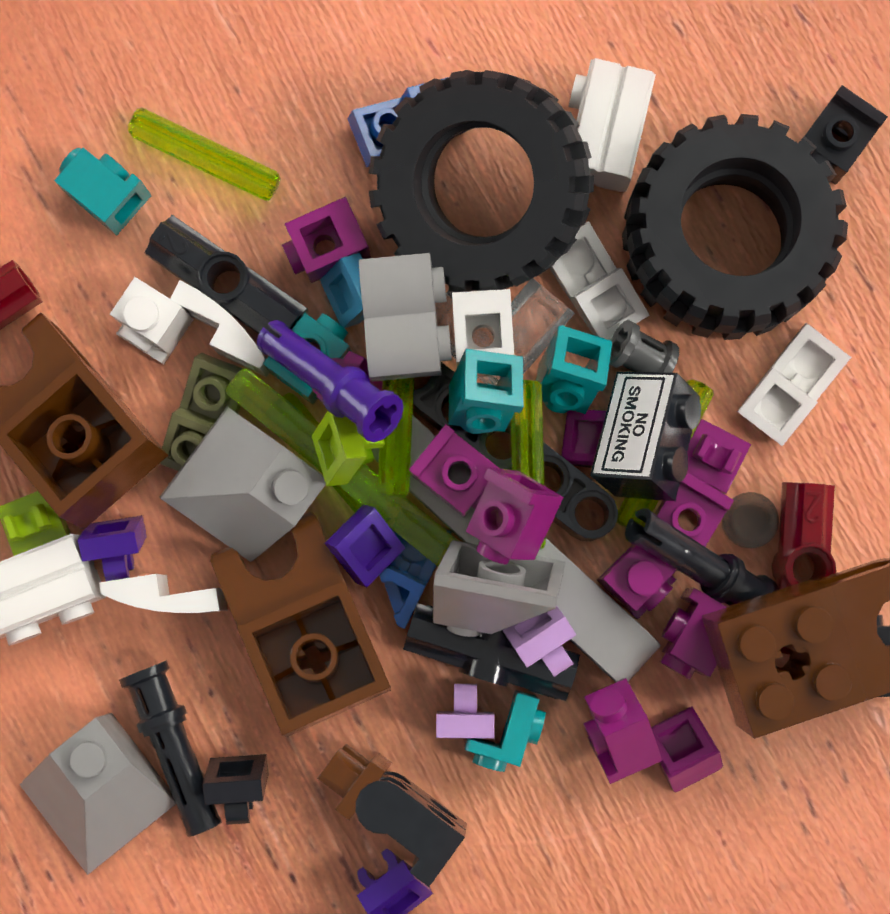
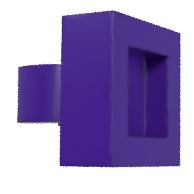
[324,504,405,588]
[77,515,147,581]
[357,849,434,914]

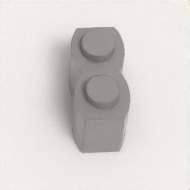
[359,253,452,382]

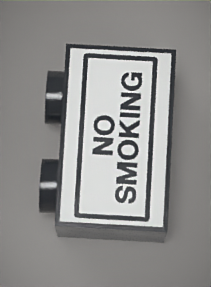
[590,372,701,501]

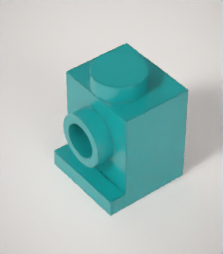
[54,147,152,236]
[263,313,352,405]
[533,325,613,414]
[448,348,524,434]

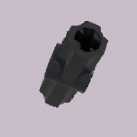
[144,215,309,338]
[403,603,580,701]

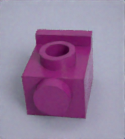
[281,197,371,283]
[409,424,499,517]
[466,467,564,565]
[654,472,734,547]
[597,544,676,620]
[660,588,726,680]
[583,678,663,784]

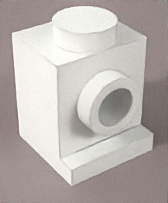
[110,277,194,365]
[452,289,514,377]

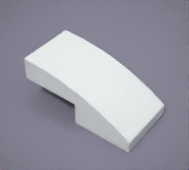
[550,221,649,340]
[170,280,269,377]
[737,323,852,446]
[99,574,228,613]

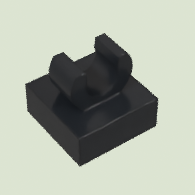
[203,754,269,825]

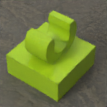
[311,411,385,487]
[0,491,71,556]

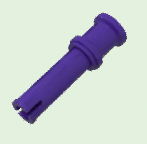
[257,320,404,442]

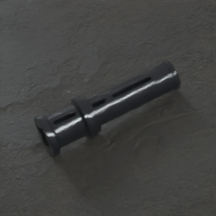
[625,508,779,606]
[119,660,222,837]

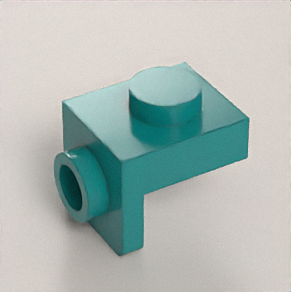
[464,690,546,772]

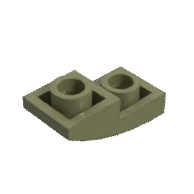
[160,353,252,471]

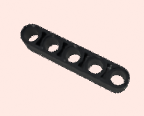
[390,362,618,541]

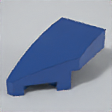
[379,508,452,629]

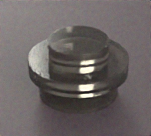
[721,492,779,548]

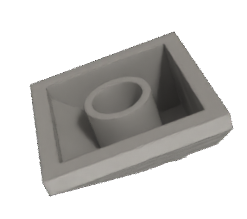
[160,407,326,562]
[433,540,565,637]
[20,713,176,875]

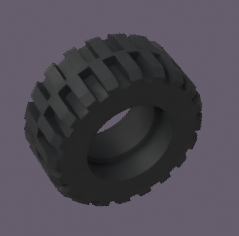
[369,70,594,292]
[622,114,848,340]

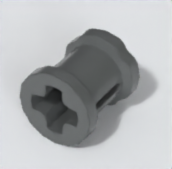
[609,320,679,373]

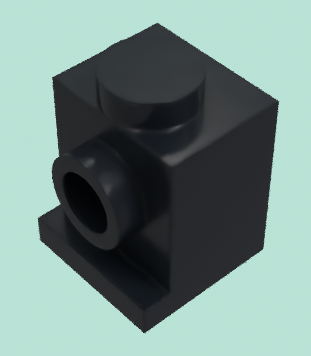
[805,85,888,185]

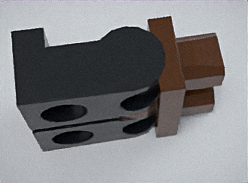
[317,744,467,887]

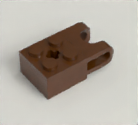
[0,313,169,530]
[210,512,391,737]
[701,558,890,739]

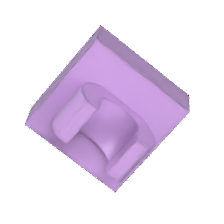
[503,606,576,677]
[436,684,494,738]

